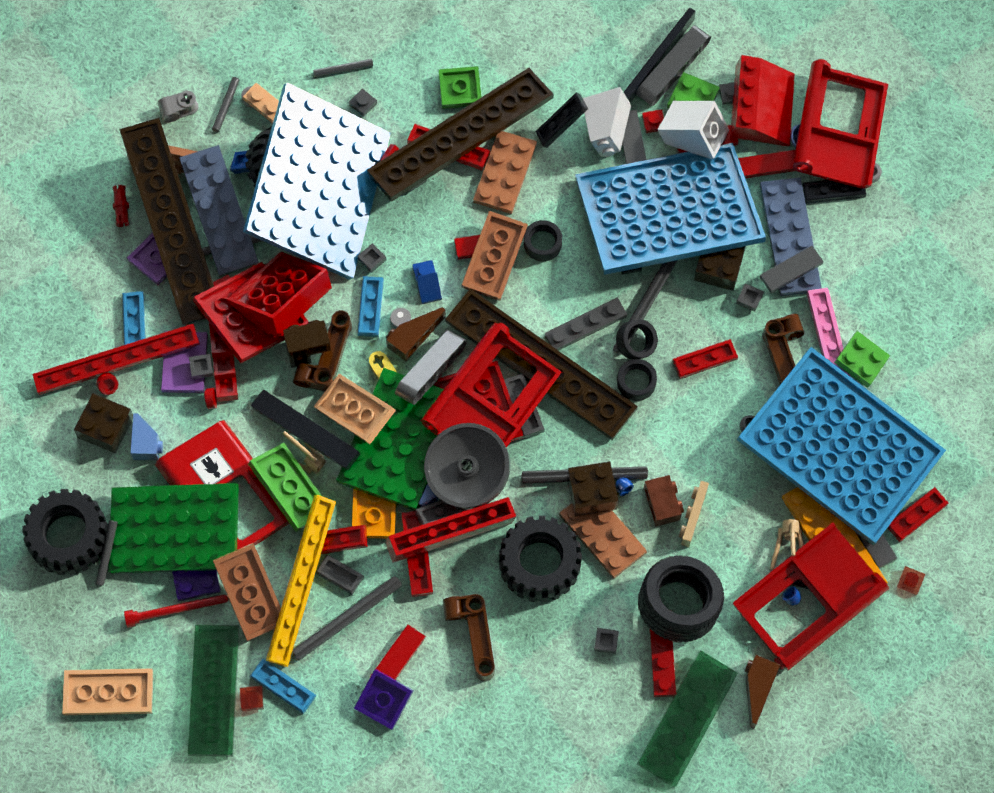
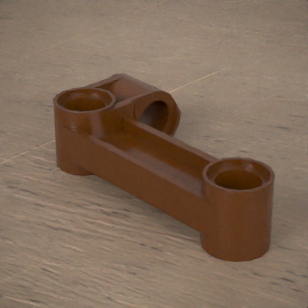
[292,310,352,392]
[762,314,804,385]
[443,594,495,681]

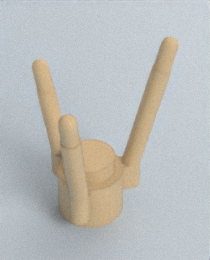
[283,431,326,474]
[770,519,804,570]

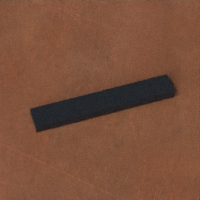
[624,8,696,103]
[251,389,360,471]

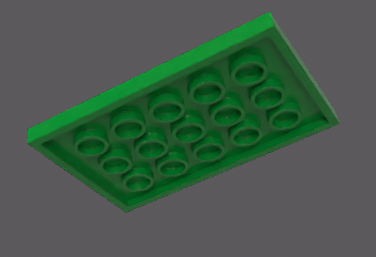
[336,368,444,511]
[108,483,239,573]

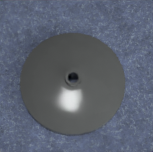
[424,423,510,509]

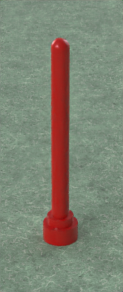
[124,594,229,628]

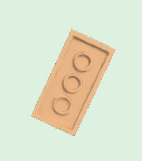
[314,374,396,444]
[62,668,153,715]

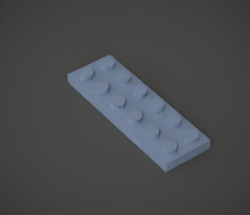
[179,145,259,276]
[760,177,822,296]

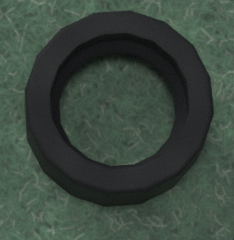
[523,220,562,262]
[616,319,658,359]
[617,359,657,401]

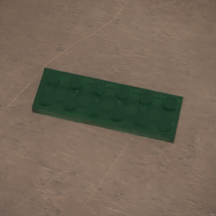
[188,625,240,757]
[637,650,738,787]

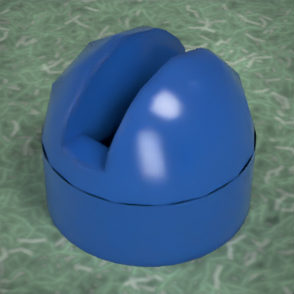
[615,478,634,496]
[782,586,801,606]

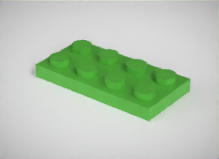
[248,443,322,532]

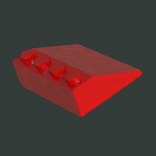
[730,55,795,146]
[227,251,332,337]

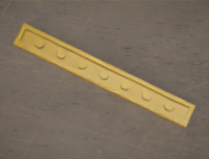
[266,495,336,667]

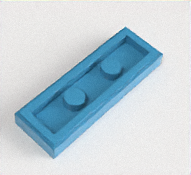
[358,276,384,337]
[122,291,146,345]
[250,659,316,714]

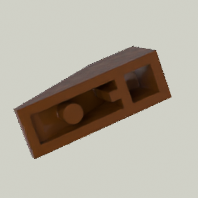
[386,307,446,362]
[744,655,780,729]

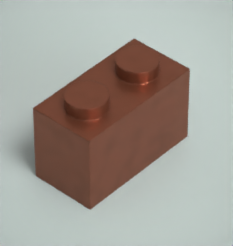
[644,475,684,527]

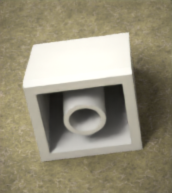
[583,87,631,157]
[658,101,729,159]

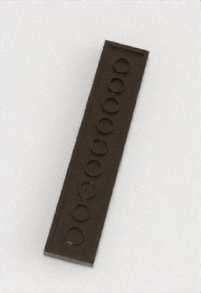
[367,68,554,202]
[119,118,214,325]
[445,289,638,441]

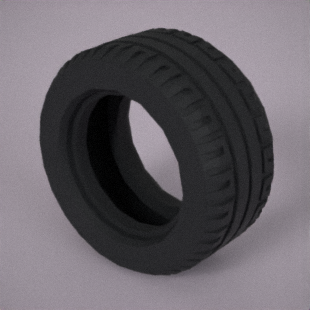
[638,555,724,642]

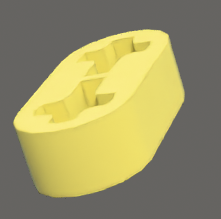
[369,351,397,380]

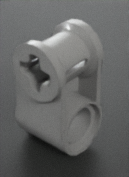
[157,90,199,123]

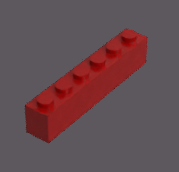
[385,497,516,563]

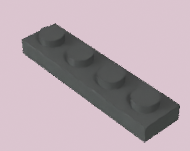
[544,297,627,351]

